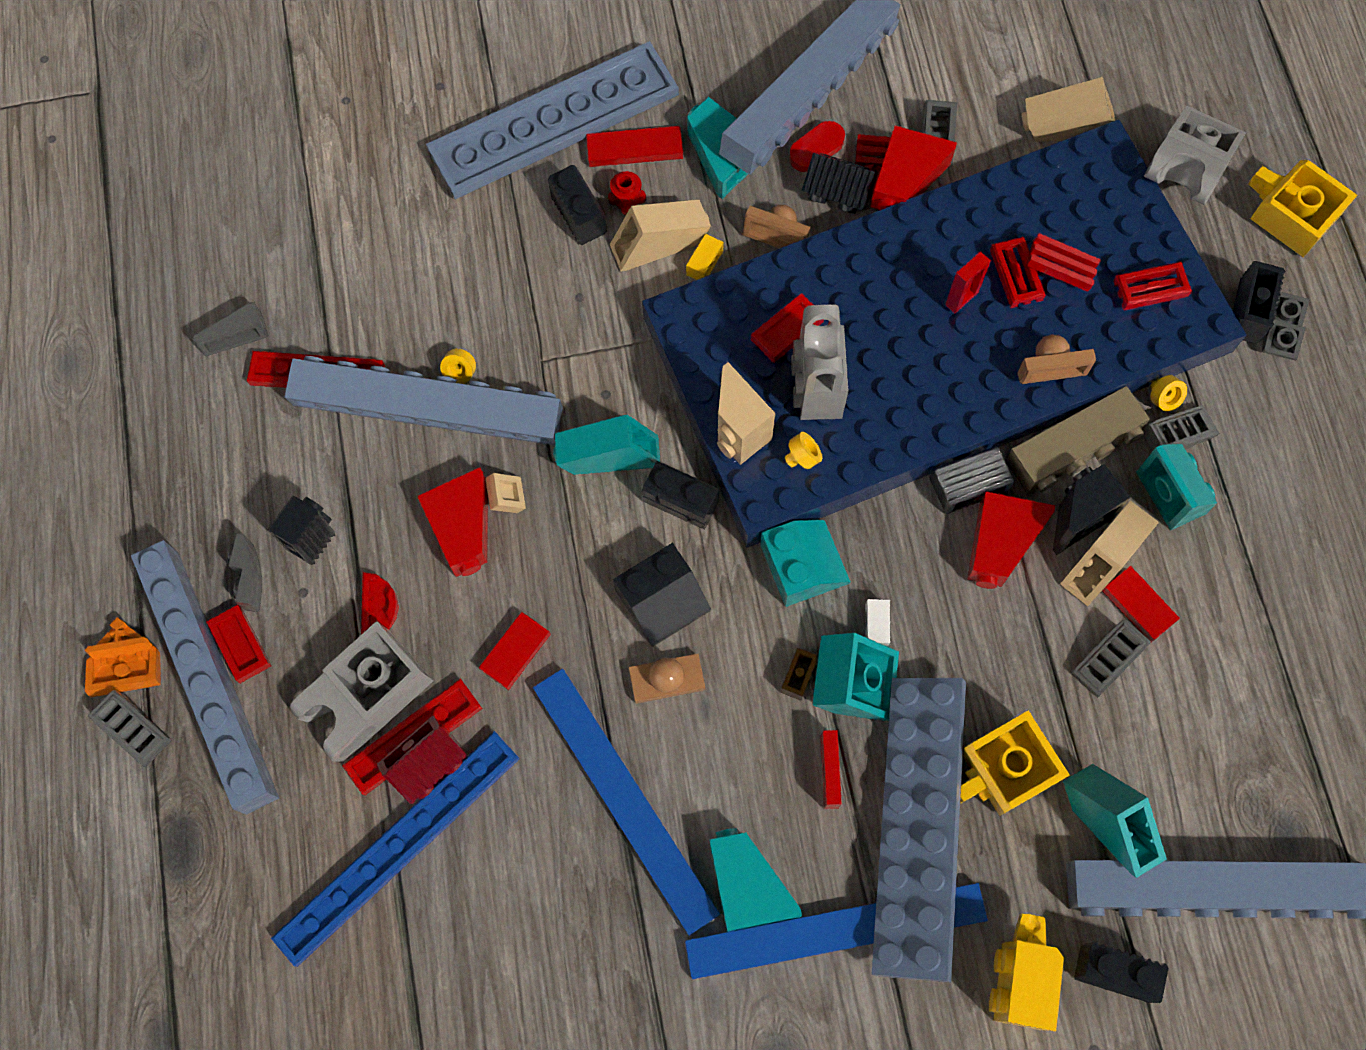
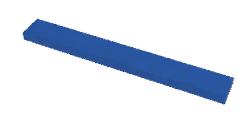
[533,669,720,936]
[271,731,520,967]
[685,883,988,979]

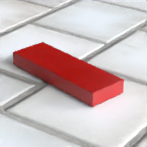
[586,126,683,167]

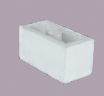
[865,599,890,647]

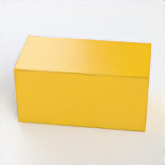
[686,234,724,280]

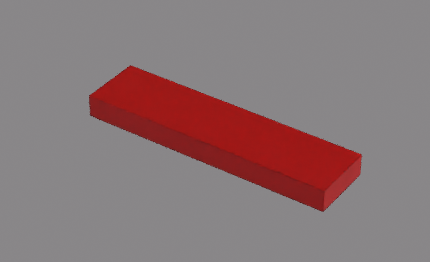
[247,351,385,388]
[342,678,483,796]

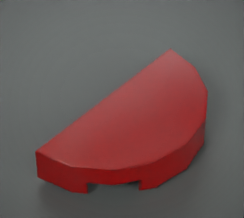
[361,572,399,635]

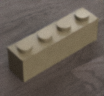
[1005,386,1150,494]

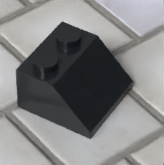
[1053,464,1131,555]
[613,542,711,647]

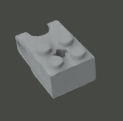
[1144,106,1246,205]
[791,305,848,420]
[290,621,433,762]

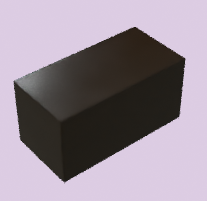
[780,648,818,701]

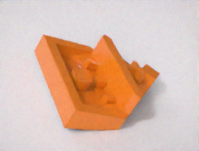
[85,617,161,698]

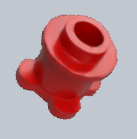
[608,171,646,215]

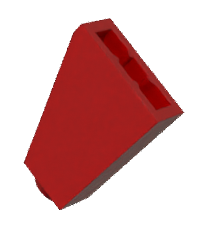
[870,126,957,211]
[417,467,488,577]
[967,492,1056,589]

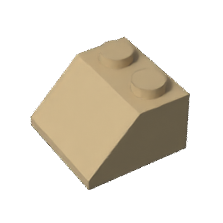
[717,362,775,465]

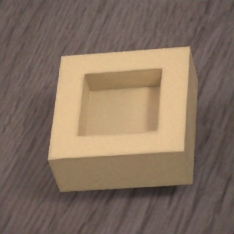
[485,473,526,513]

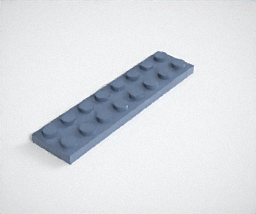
[426,41,679,199]
[872,678,966,983]

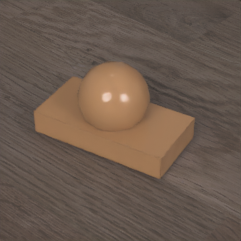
[742,205,810,248]
[1018,334,1096,384]
[629,654,705,704]

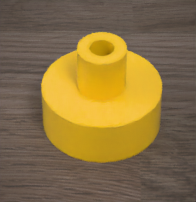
[440,349,476,384]
[1150,375,1187,411]
[785,432,822,469]

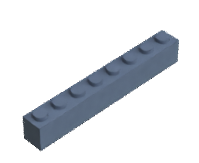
[719,0,901,175]
[284,356,563,446]
[131,540,279,815]
[1066,860,1366,919]

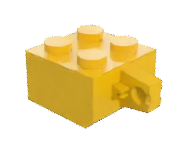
[1248,160,1357,258]
[960,710,1070,816]
[989,914,1064,1032]

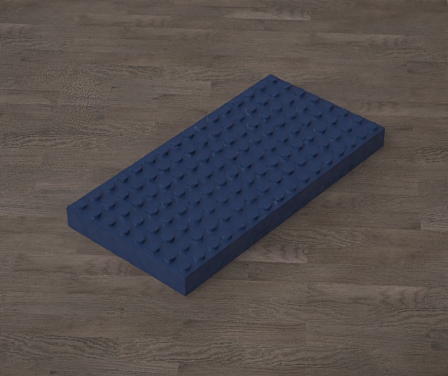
[642,119,1246,548]

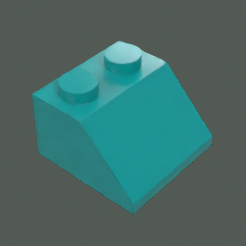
[1136,444,1217,531]
[760,520,851,607]
[813,633,899,721]

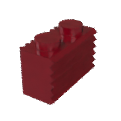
[377,715,467,804]

